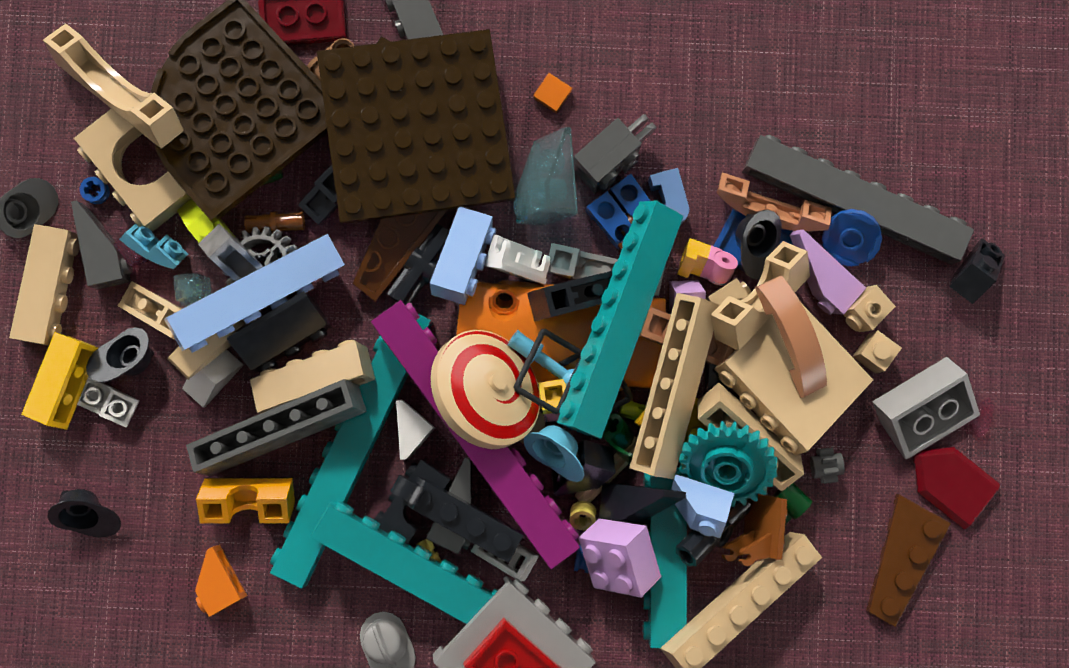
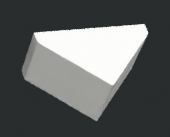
[182,350,244,408]
[396,400,435,460]

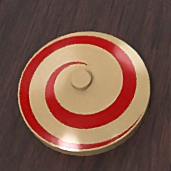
[431,330,540,449]

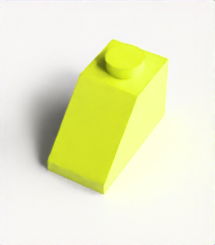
[177,199,235,243]

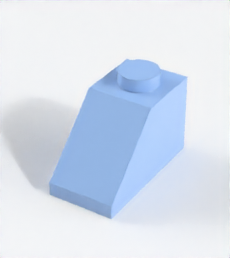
[671,474,734,538]

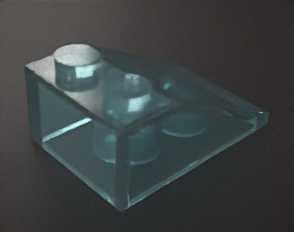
[514,127,578,225]

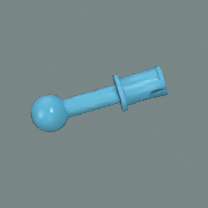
[508,330,574,386]

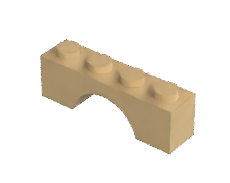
[711,241,810,350]

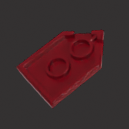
[913,447,1000,530]

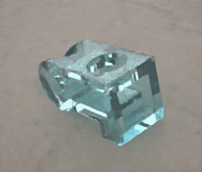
[173,273,211,307]

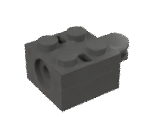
[572,114,657,194]

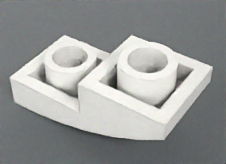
[77,377,139,427]

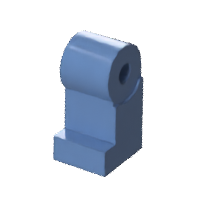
[648,168,689,225]

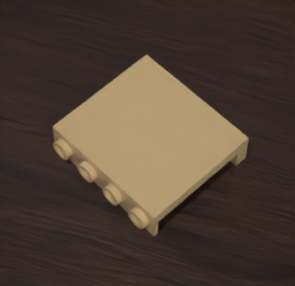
[714,303,873,455]

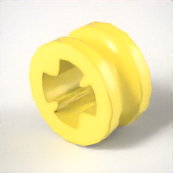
[569,501,596,531]

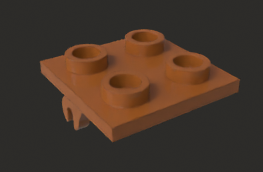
[721,494,787,566]

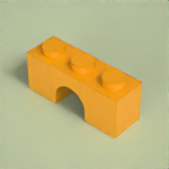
[196,478,295,524]

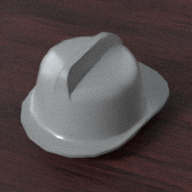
[360,612,416,668]

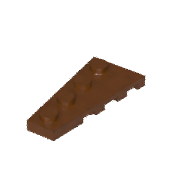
[352,210,447,301]

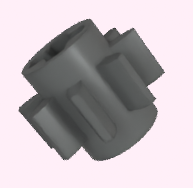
[810,447,845,484]

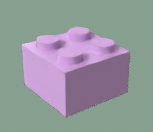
[578,519,661,598]

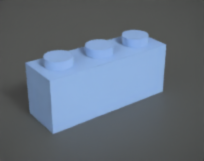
[430,207,496,305]

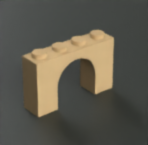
[74,109,191,231]

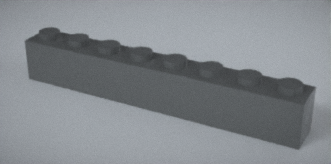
[742,135,974,265]

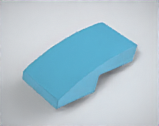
[119,224,188,269]

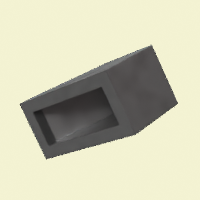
[198,223,264,281]

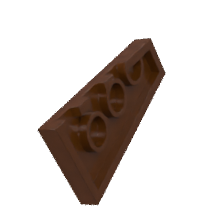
[866,494,951,627]

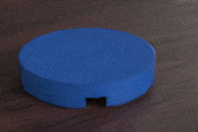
[822,209,882,267]

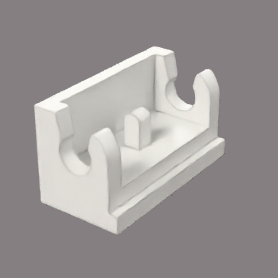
[484,235,550,285]

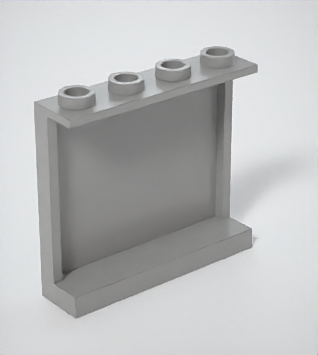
[432,575,596,668]

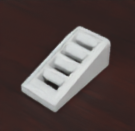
[471,544,539,581]

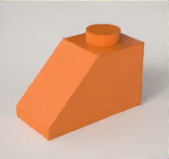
[195,544,247,617]

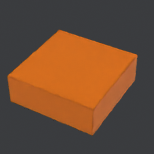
[533,73,572,114]

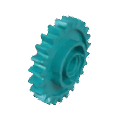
[679,421,777,507]

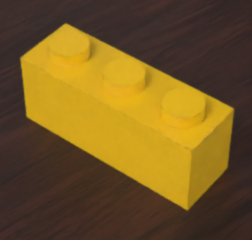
[21,332,99,430]

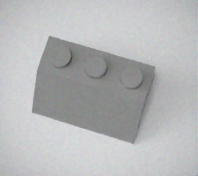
[872,357,980,460]

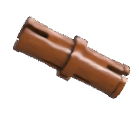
[244,211,305,234]

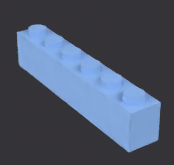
[164,234,345,353]

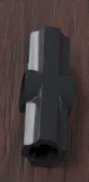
[387,224,449,305]
[676,500,751,567]

